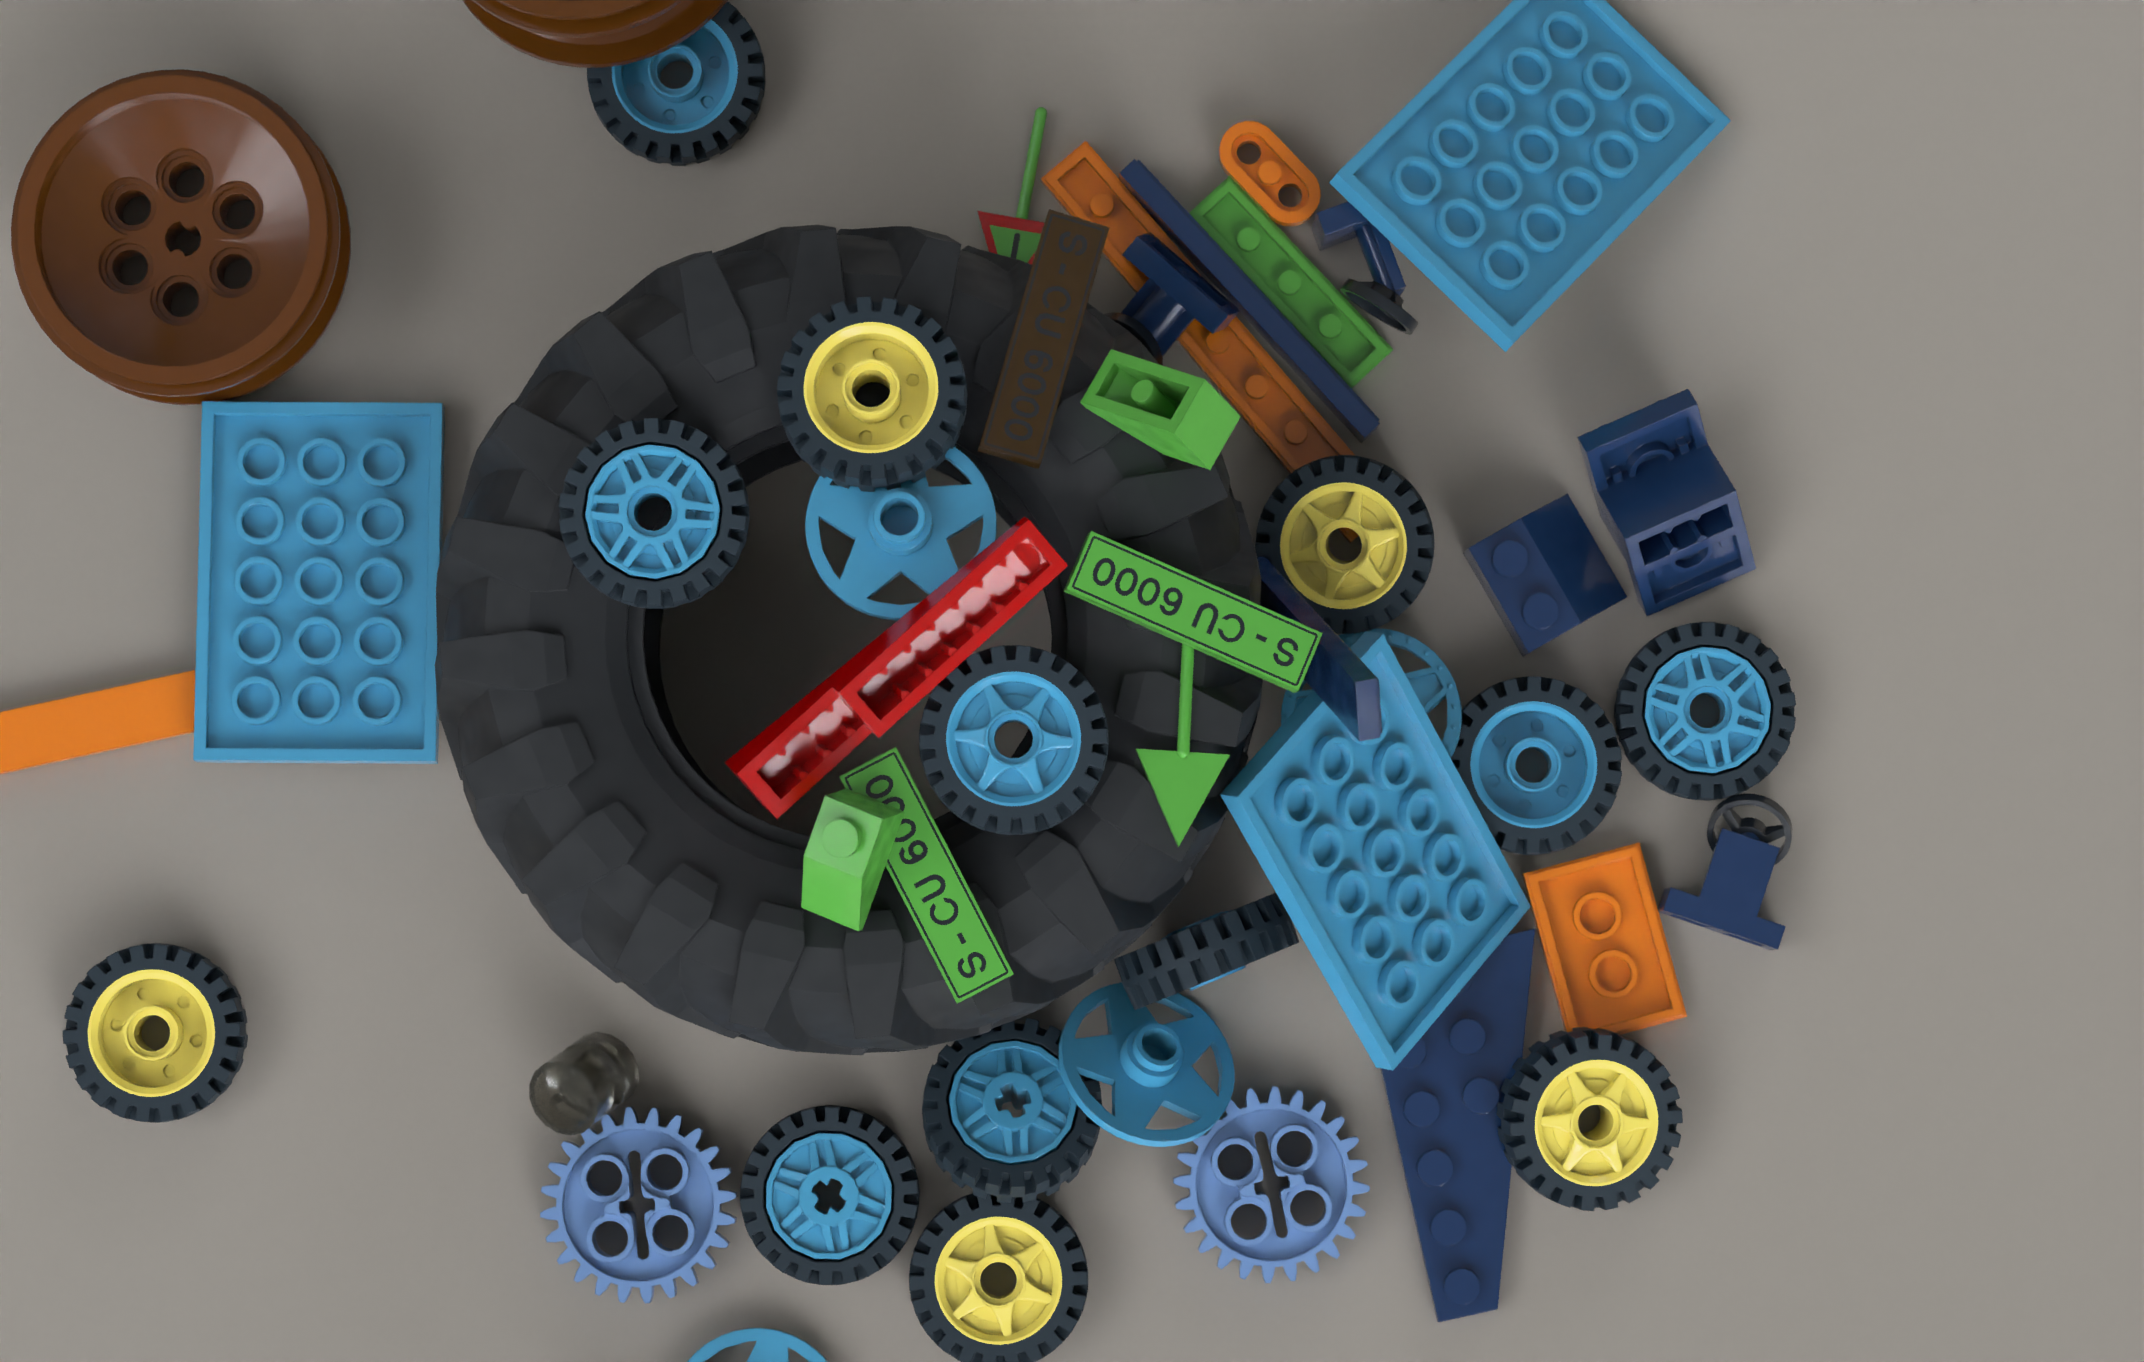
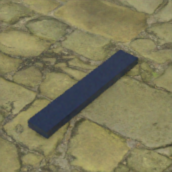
[1119,159,1380,443]
[1257,557,1382,741]

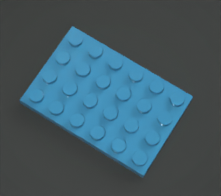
[1329,0,1731,352]
[193,401,445,764]
[1220,631,1531,1071]

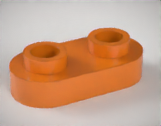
[1219,121,1321,226]

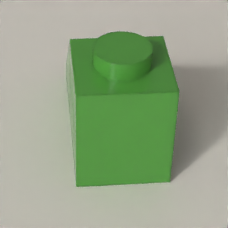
[1080,349,1241,470]
[801,788,905,931]

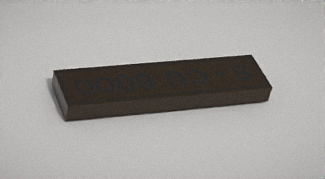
[978,209,1110,469]

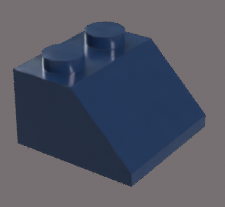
[1463,493,1627,657]

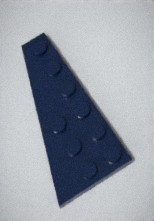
[1380,929,1535,1322]

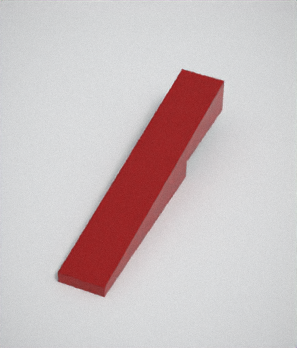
[725,517,1068,819]

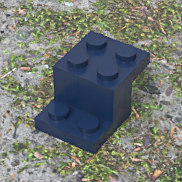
[1577,389,1756,616]

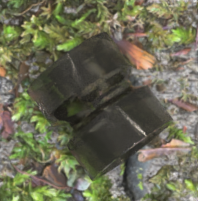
[529,1032,639,1136]

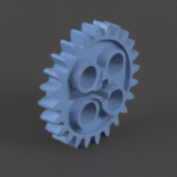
[1173,1086,1370,1283]
[540,1107,738,1304]

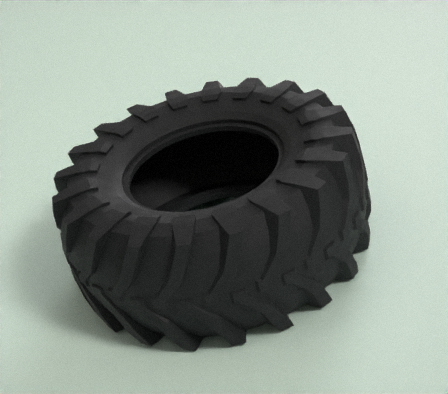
[435,225,1263,1055]

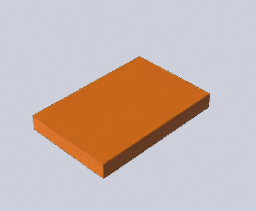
[1522,842,1687,1035]

